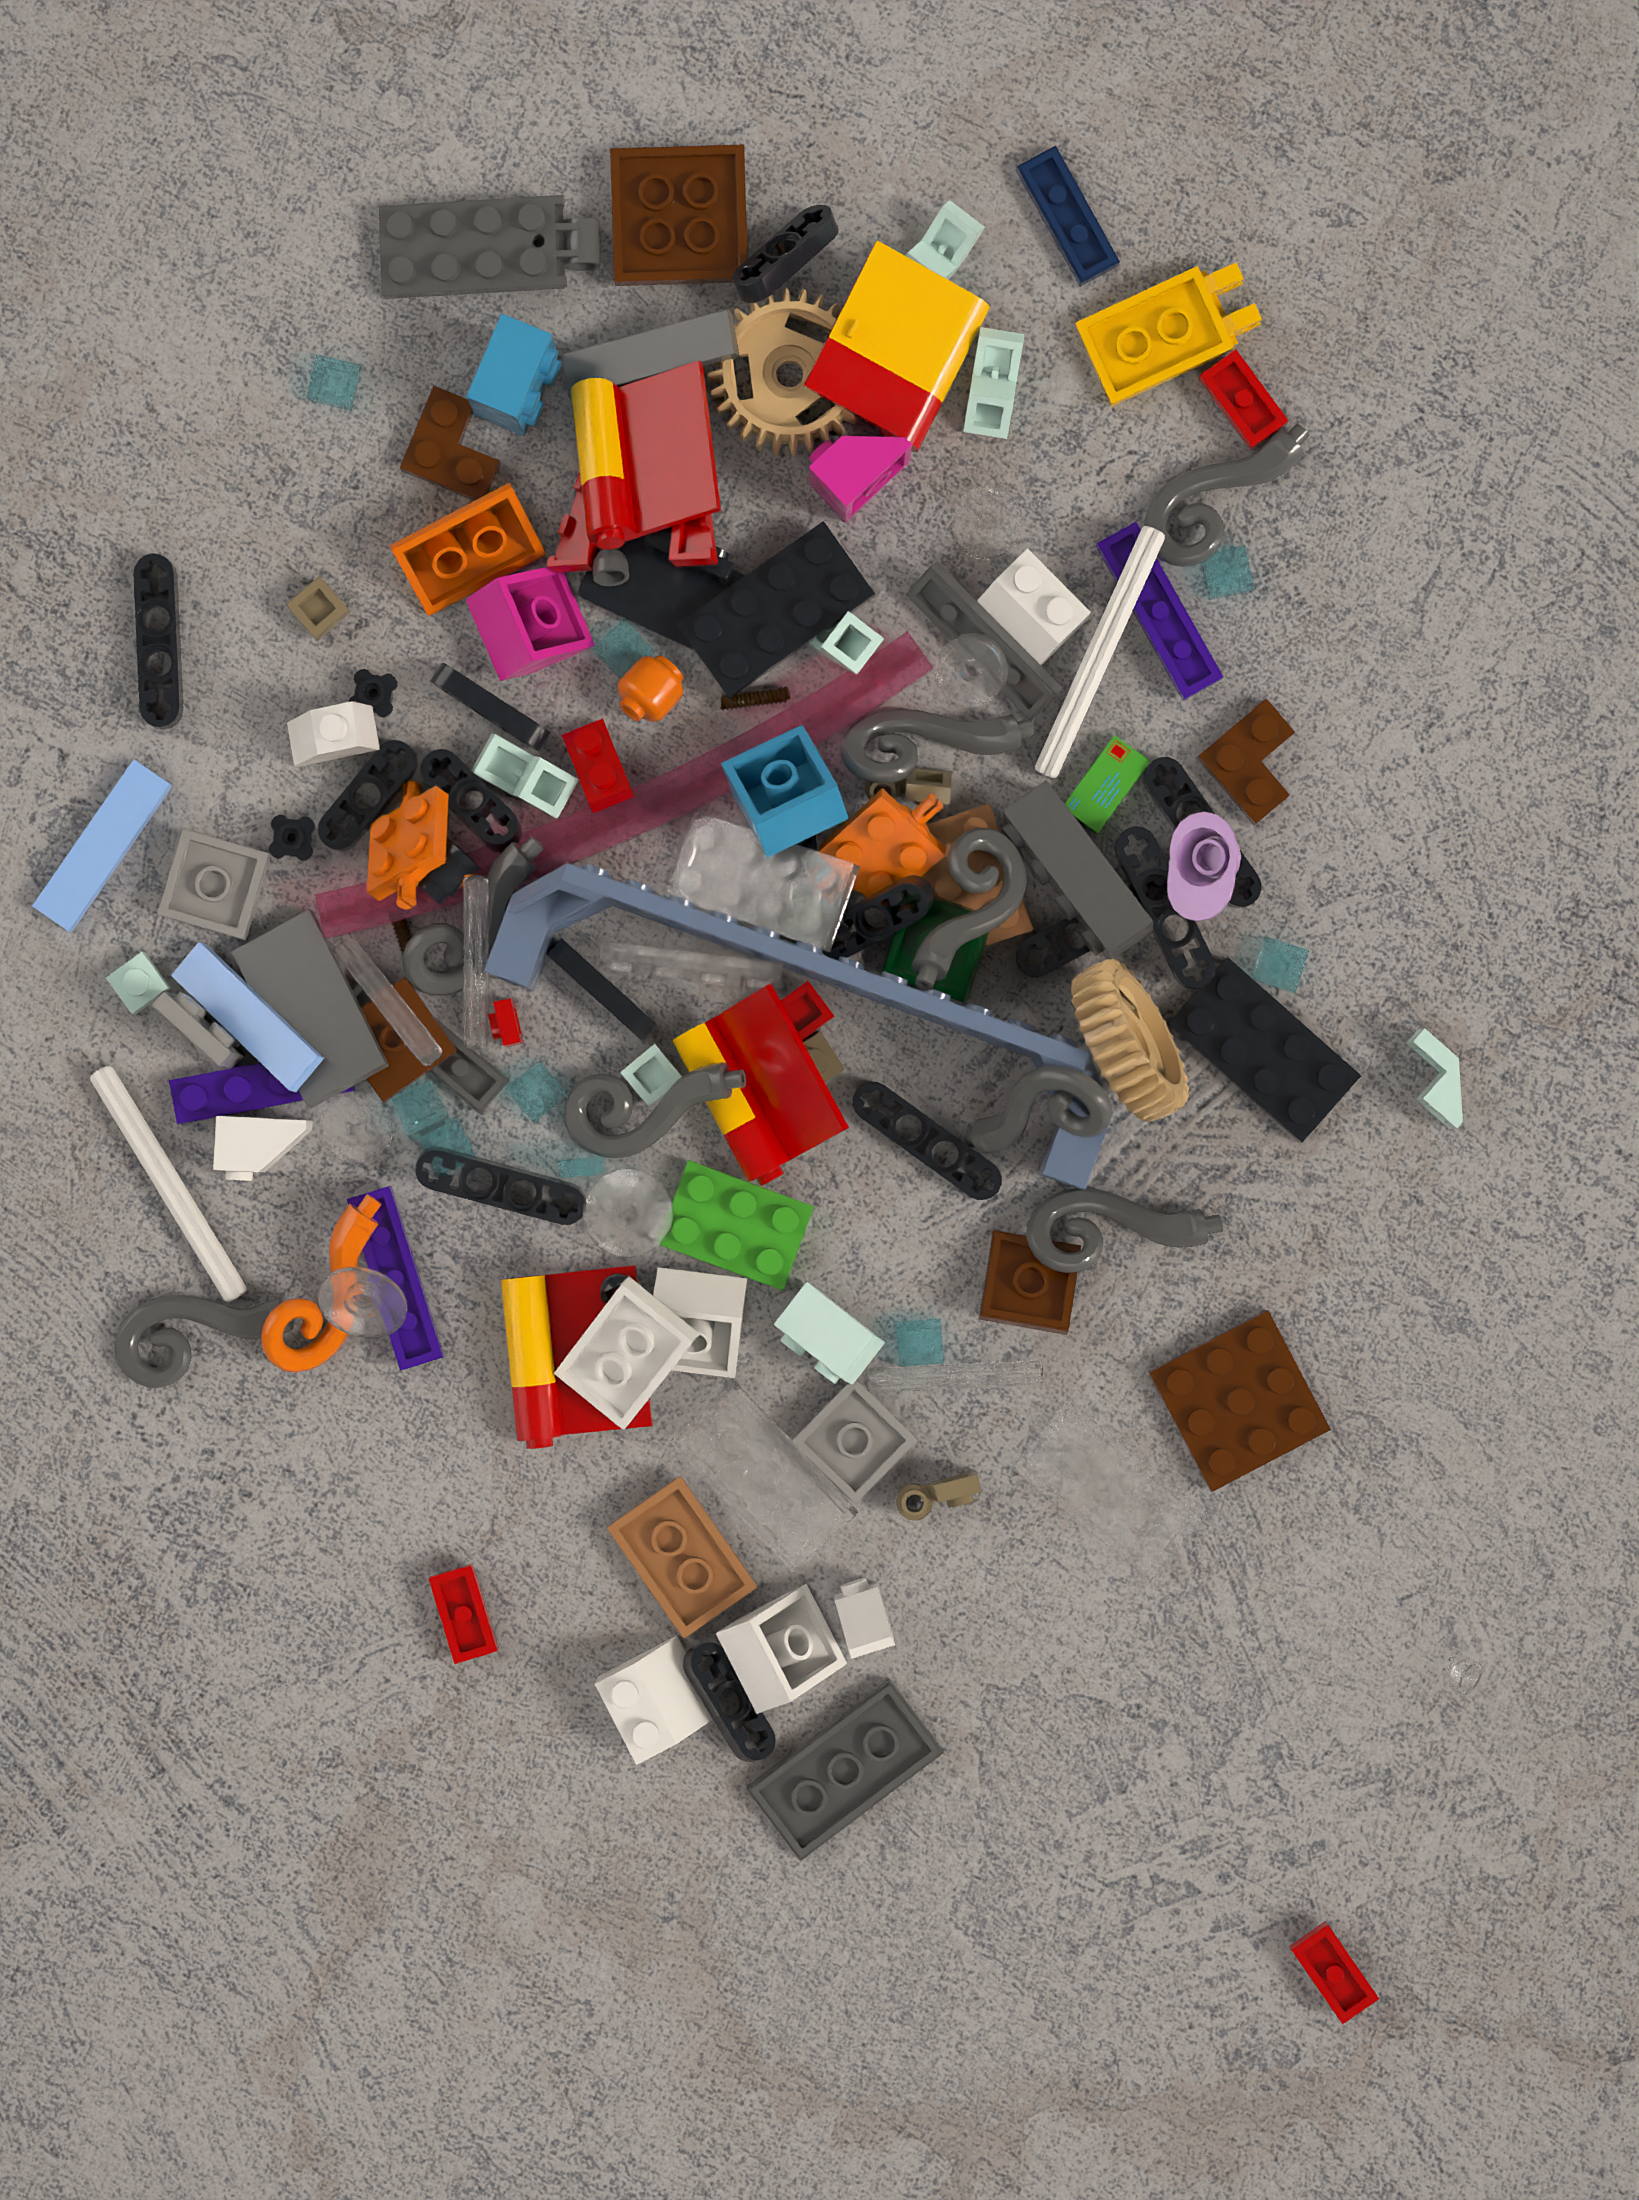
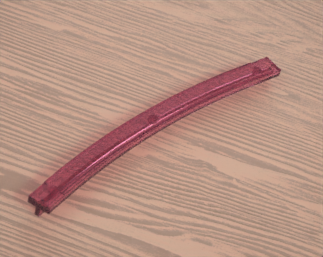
[314,631,933,939]

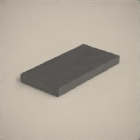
[231,909,389,1108]
[747,1679,944,1861]

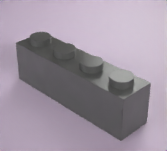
[1001,780,1153,960]

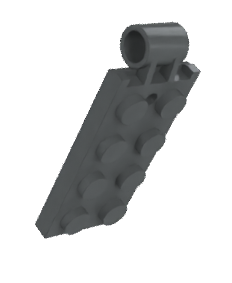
[379,195,600,299]

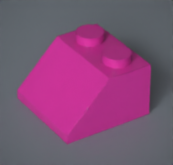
[809,436,912,523]
[465,567,595,681]

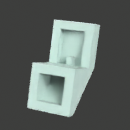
[906,200,985,280]
[963,327,1025,439]
[808,611,884,675]
[471,733,579,819]
[1406,1028,1463,1129]

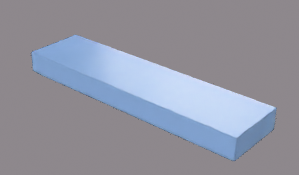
[32,759,173,933]
[171,942,324,1092]

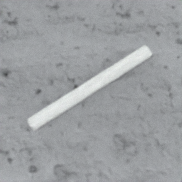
[1035,526,1165,778]
[90,1066,247,1302]

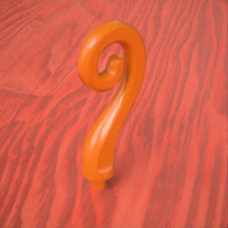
[261,1194,382,1373]

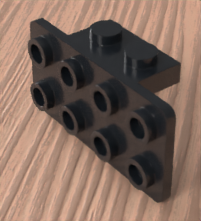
[579,527,746,651]

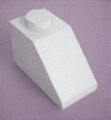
[287,701,380,767]
[213,1116,313,1181]
[834,1578,895,1659]

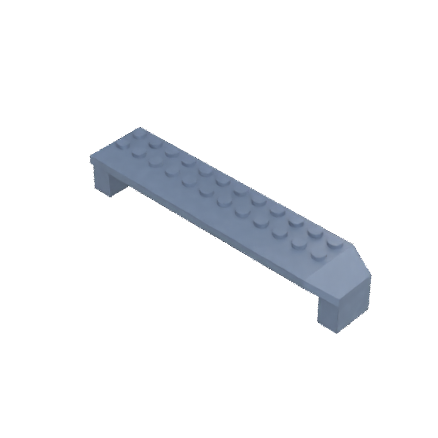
[484,863,1113,1190]

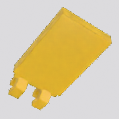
[1075,262,1262,407]

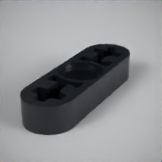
[732,205,839,303]
[430,662,551,752]
[318,740,418,851]
[420,749,522,853]
[817,875,935,960]
[546,938,657,1041]
[683,1642,776,1762]

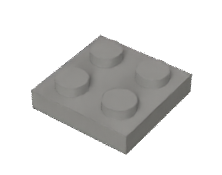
[157,828,271,940]
[152,992,246,1068]
[791,1380,918,1505]

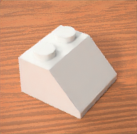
[977,548,1091,666]
[653,1267,747,1378]
[716,1584,847,1714]
[595,1635,713,1765]

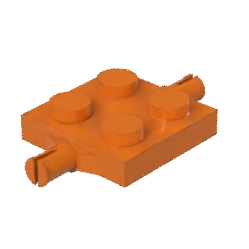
[367,781,448,909]
[818,788,946,911]

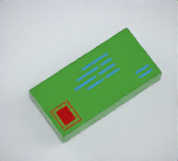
[1064,735,1151,835]

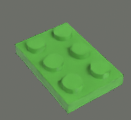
[657,1160,814,1291]

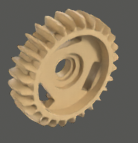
[707,288,858,457]
[1070,959,1190,1122]

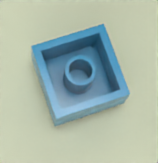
[466,313,562,436]
[721,724,849,858]

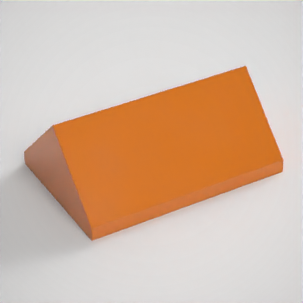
[389,483,547,616]

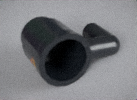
[418,836,481,905]

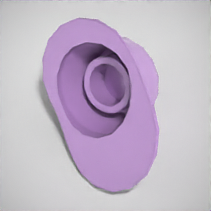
[1167,812,1241,921]

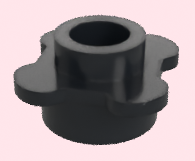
[349,669,398,718]
[269,814,315,861]

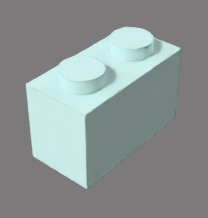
[773,1282,885,1385]

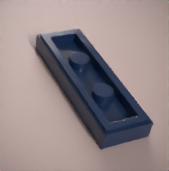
[1016,145,1120,287]

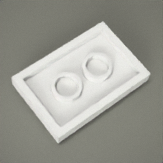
[554,1277,699,1430]

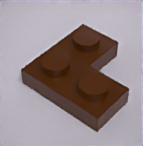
[400,385,501,501]
[1197,698,1295,825]

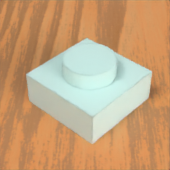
[106,952,171,1015]
[620,1044,682,1107]

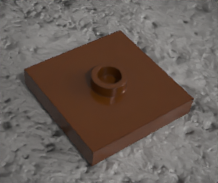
[361,977,458,1103]
[978,1230,1082,1335]

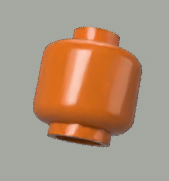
[617,655,683,723]

